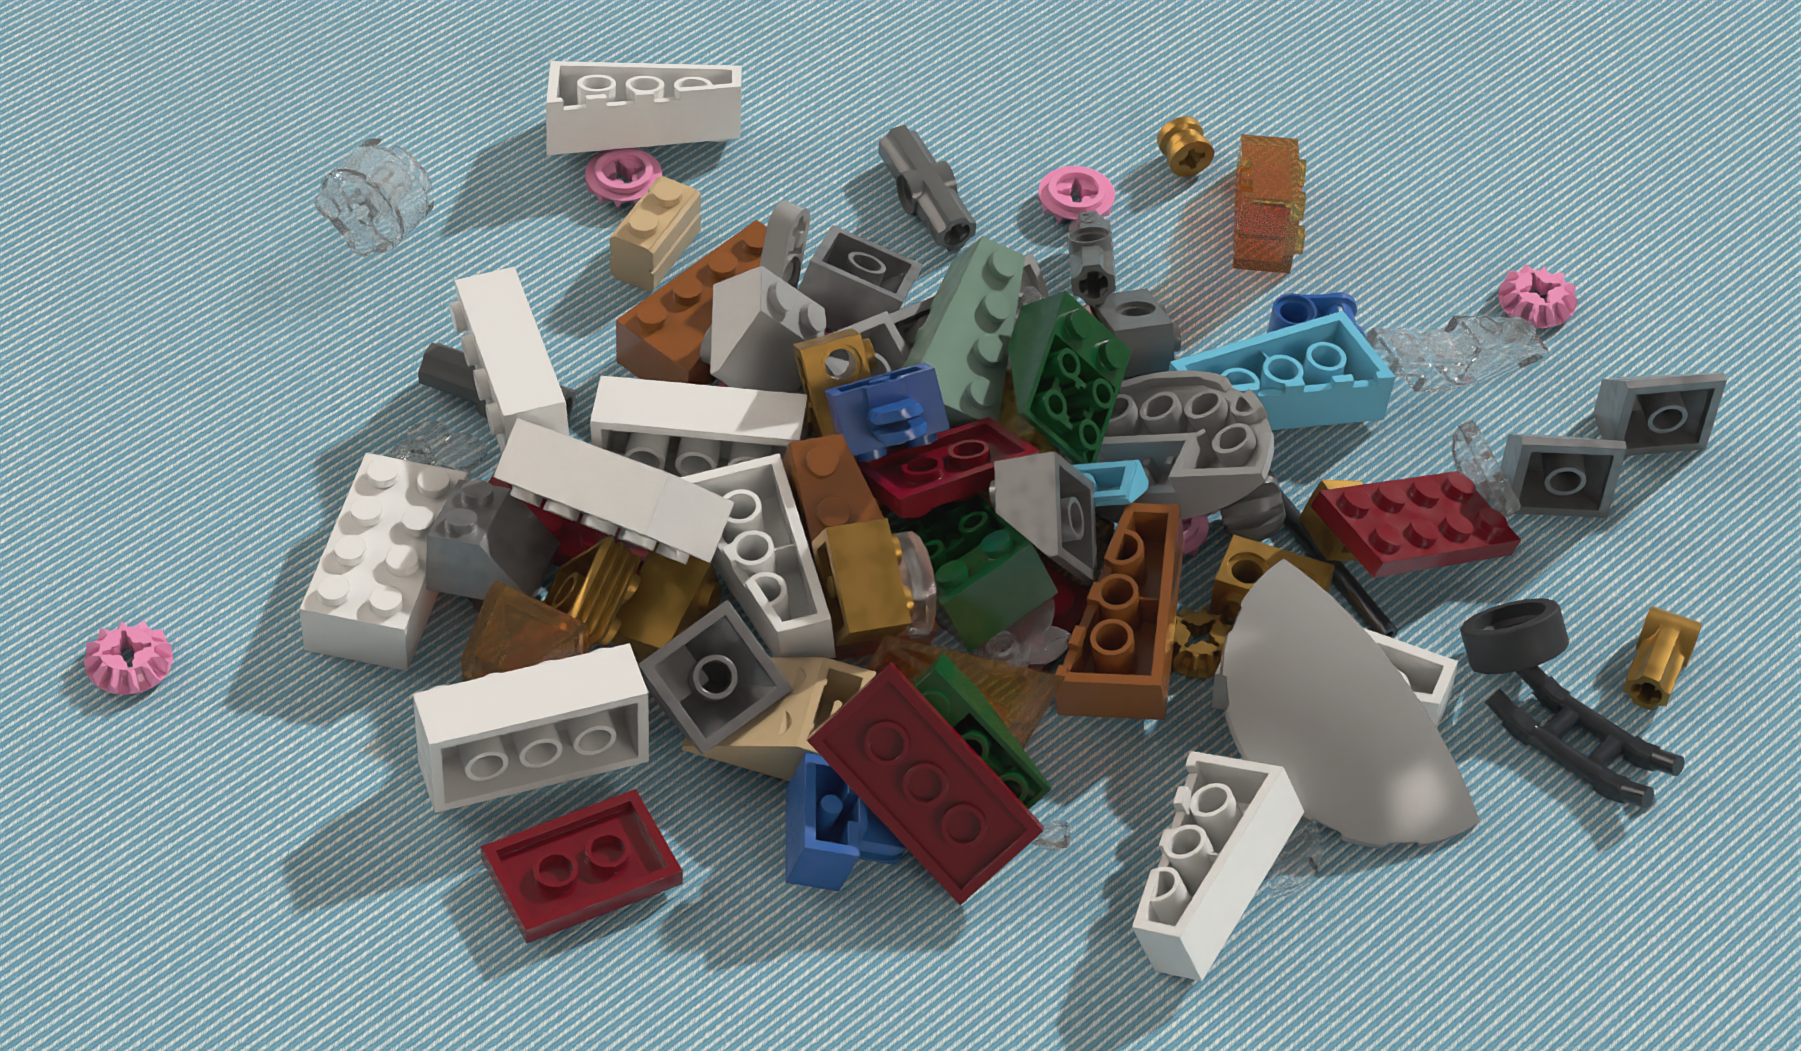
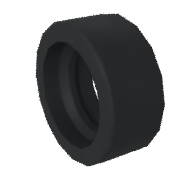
[1460,598,1569,674]

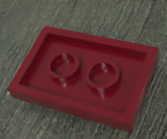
[856,417,1041,518]
[481,789,683,944]

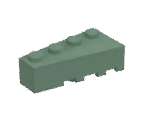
[899,236,1025,434]

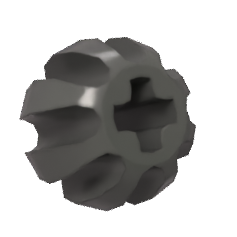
[1219,469,1286,542]

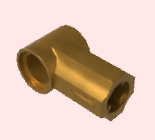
[1623,605,1702,710]

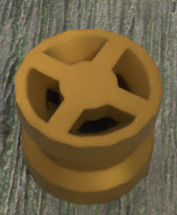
[1156,116,1214,177]

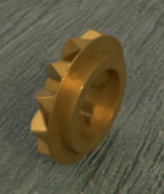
[1171,605,1233,678]

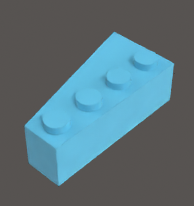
[1168,311,1396,430]

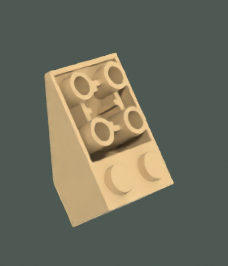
[682,657,876,781]

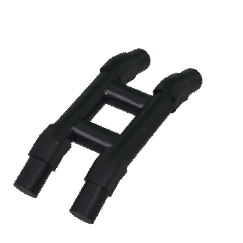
[1484,666,1685,808]

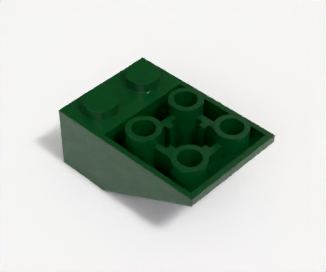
[1008,290,1132,465]
[894,495,1059,652]
[911,653,1052,809]

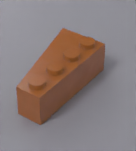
[616,220,767,386]
[782,433,939,661]
[1052,503,1184,720]

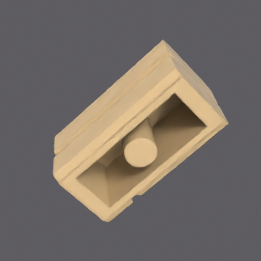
[610,176,701,291]

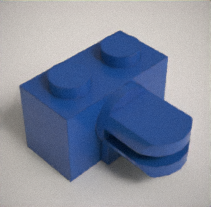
[825,362,950,462]
[785,753,906,891]

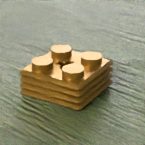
[524,536,641,662]

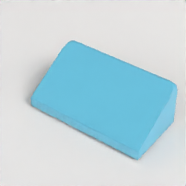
[1072,460,1149,507]

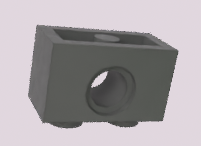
[1091,288,1181,377]

